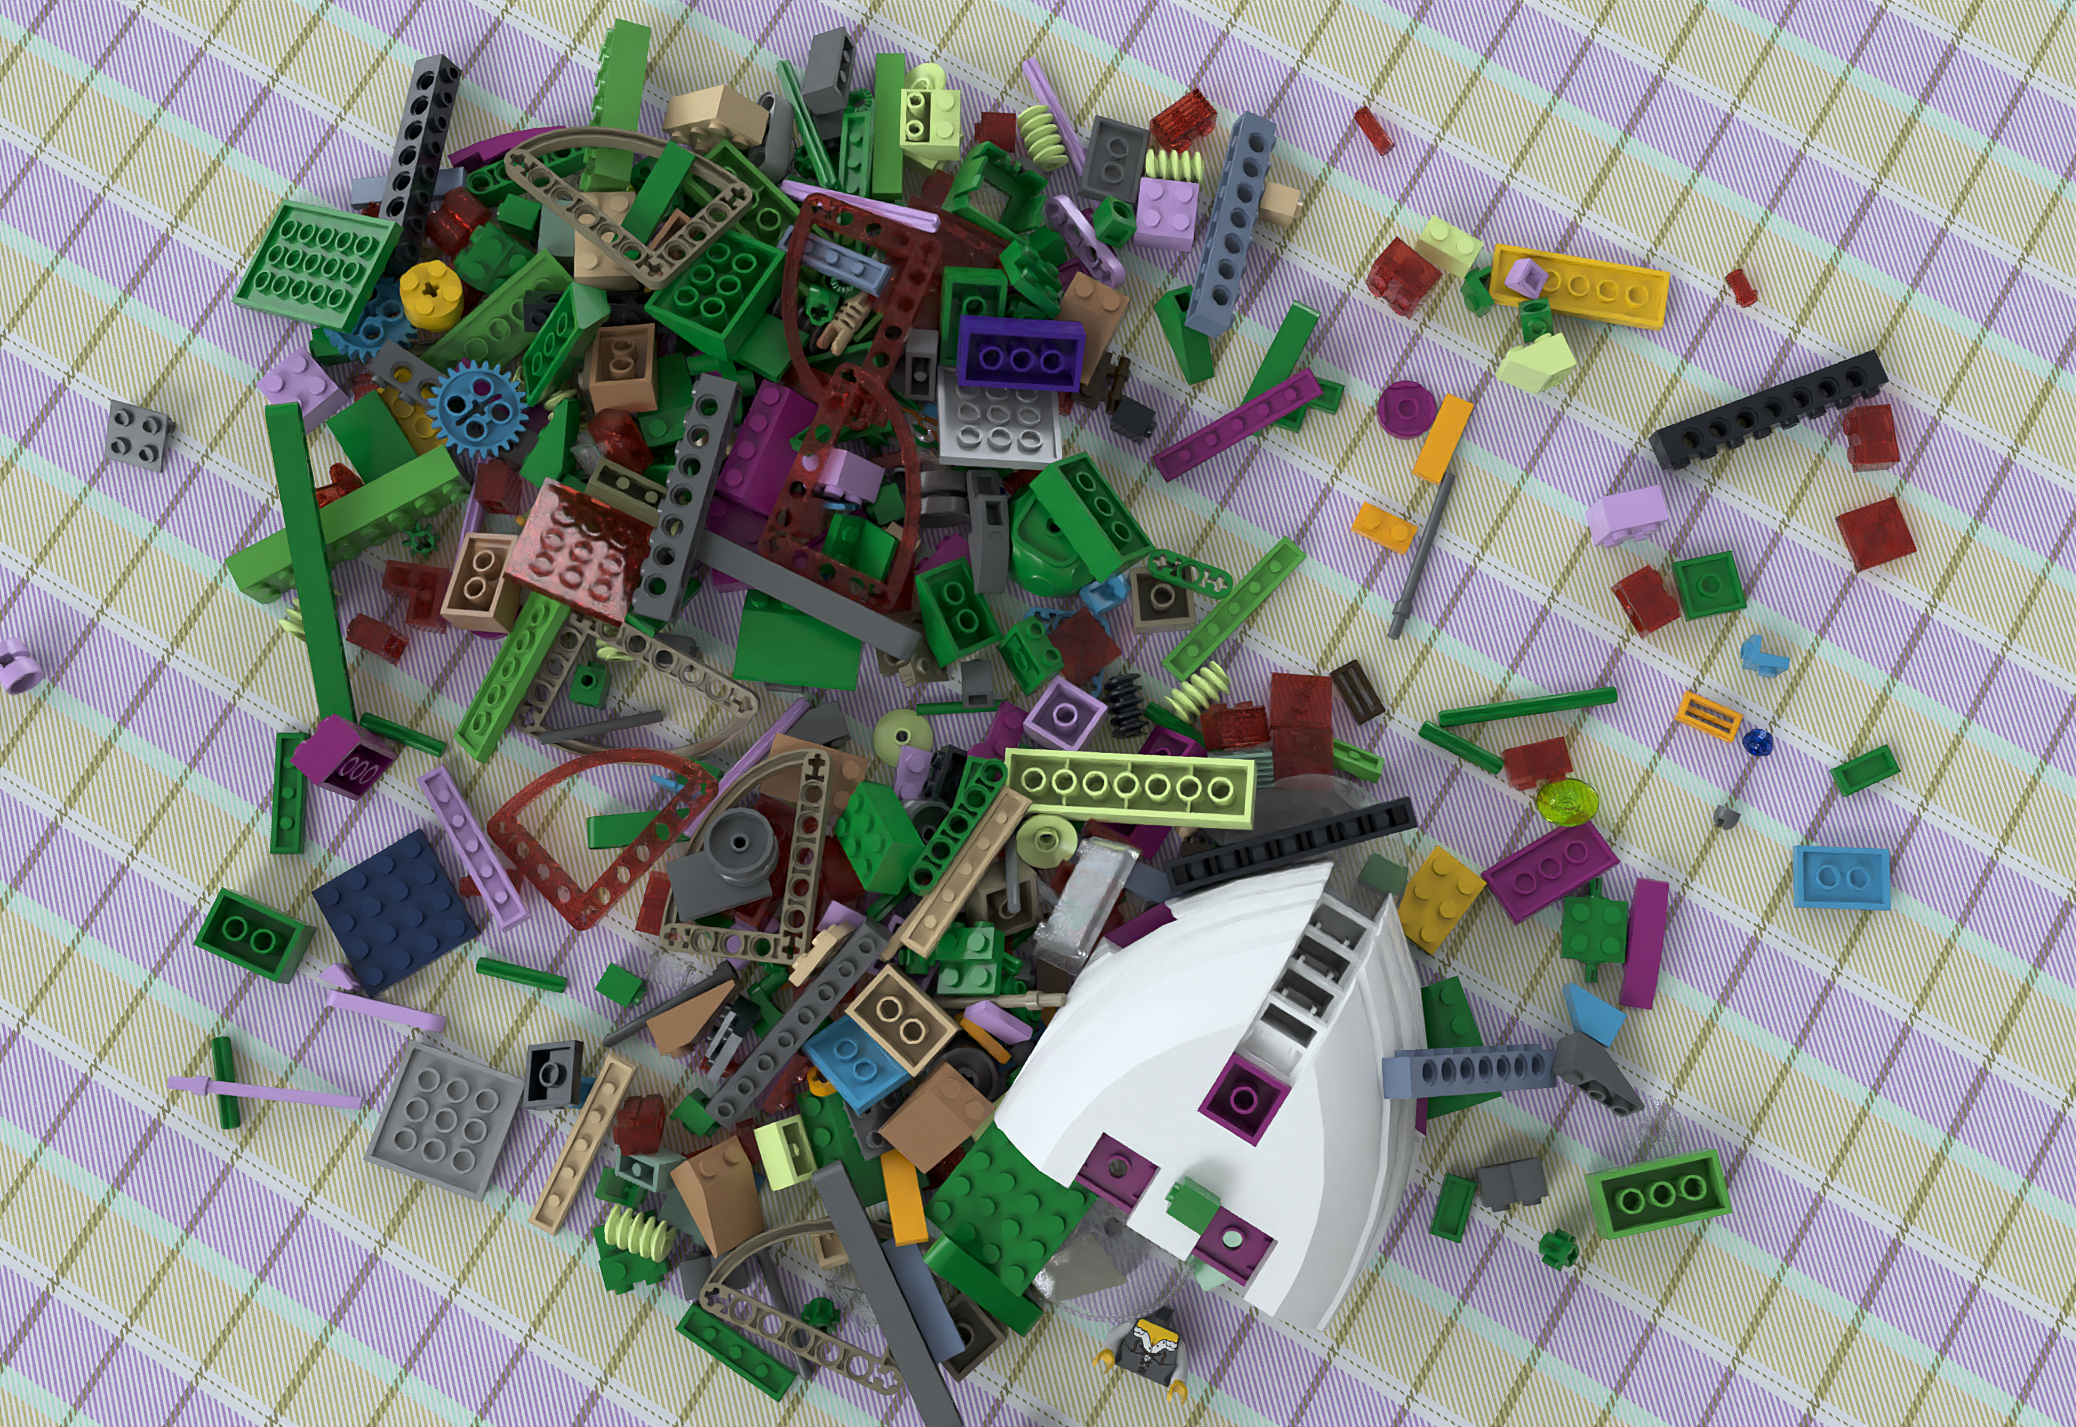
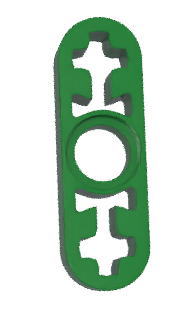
[1147,548,1233,600]

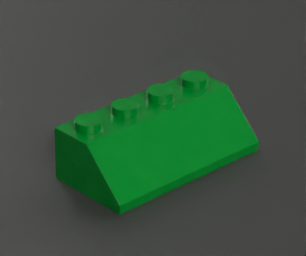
[521,281,611,407]
[1029,451,1156,584]

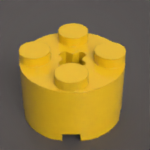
[400,260,465,333]

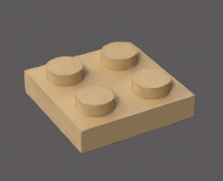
[788,921,856,987]

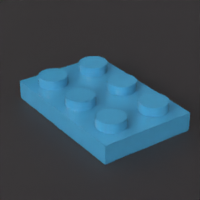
[1793,845,1891,911]
[802,1014,910,1115]

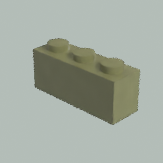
[584,456,686,528]

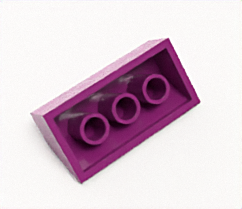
[715,379,825,520]
[1092,724,1209,861]

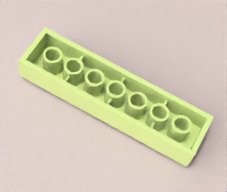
[1004,748,1257,830]

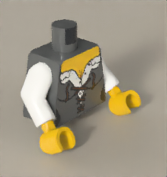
[1092,1303,1189,1405]

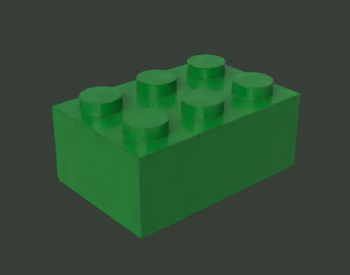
[834,782,925,895]
[193,887,317,984]

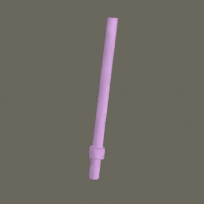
[167,1075,363,1110]

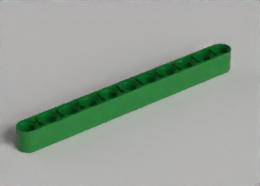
[265,401,358,725]

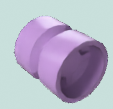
[0,637,45,695]

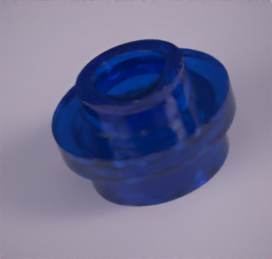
[1742,728,1774,756]

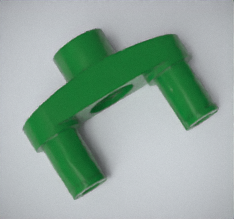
[686,354,757,425]
[747,969,834,1051]

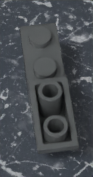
[965,470,1009,594]

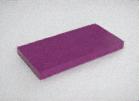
[1480,812,1620,926]

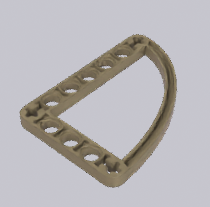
[504,126,753,290]
[513,599,761,766]
[659,749,835,965]
[699,1218,948,1396]

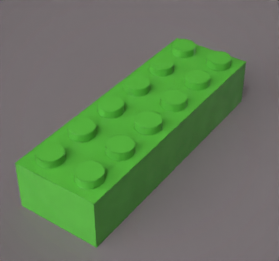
[579,18,651,192]

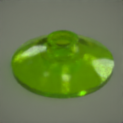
[1536,778,1599,827]

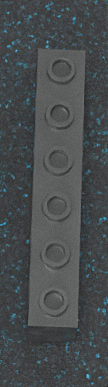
[367,339,539,474]

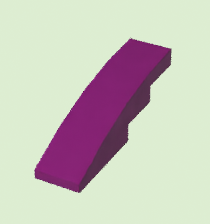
[447,126,566,174]
[1618,877,1669,1010]

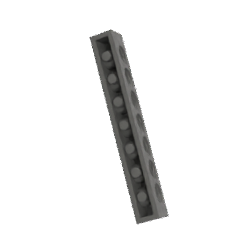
[632,373,743,625]
[703,914,893,1130]

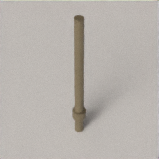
[931,991,1067,1010]

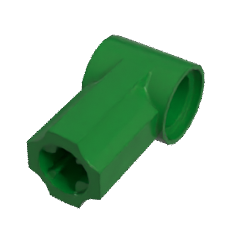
[803,284,840,326]

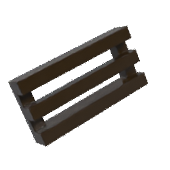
[1328,659,1386,727]

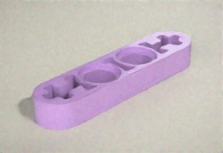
[1045,195,1126,289]
[326,989,447,1033]

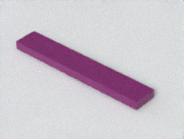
[1152,367,1324,483]

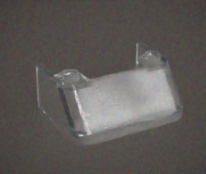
[1033,835,1141,977]

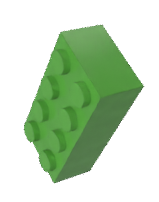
[1584,1148,1733,1240]

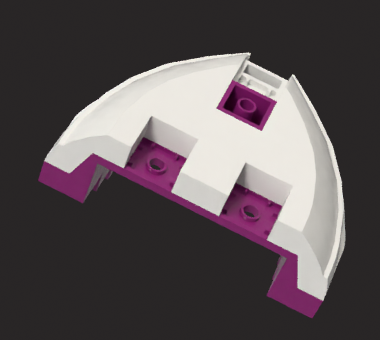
[994,857,1428,1332]

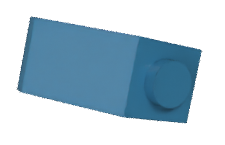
[1562,983,1627,1048]

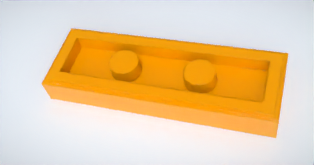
[1411,393,1474,485]
[879,1148,929,1247]

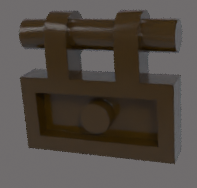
[1067,351,1131,416]

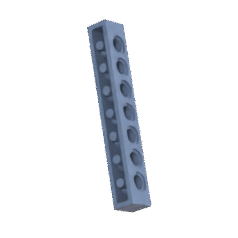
[1184,110,1277,339]
[1382,1044,1557,1099]

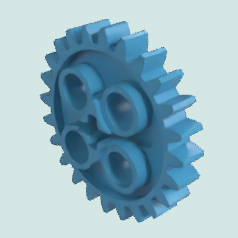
[323,274,422,364]
[428,360,529,460]

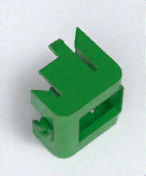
[940,141,1049,254]

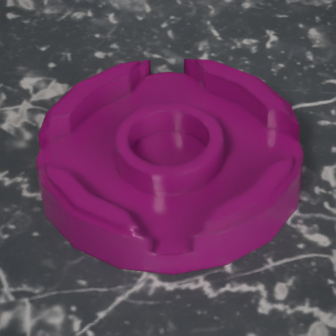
[1376,380,1437,440]

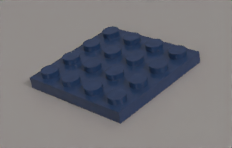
[311,829,481,998]

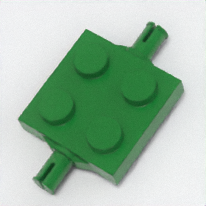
[1560,877,1628,983]

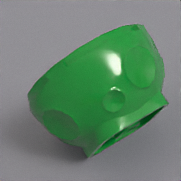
[1007,484,1097,599]

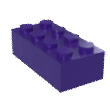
[955,315,1086,392]

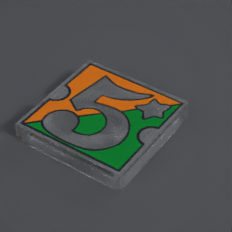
[891,404,956,469]

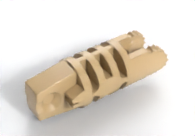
[816,290,876,356]

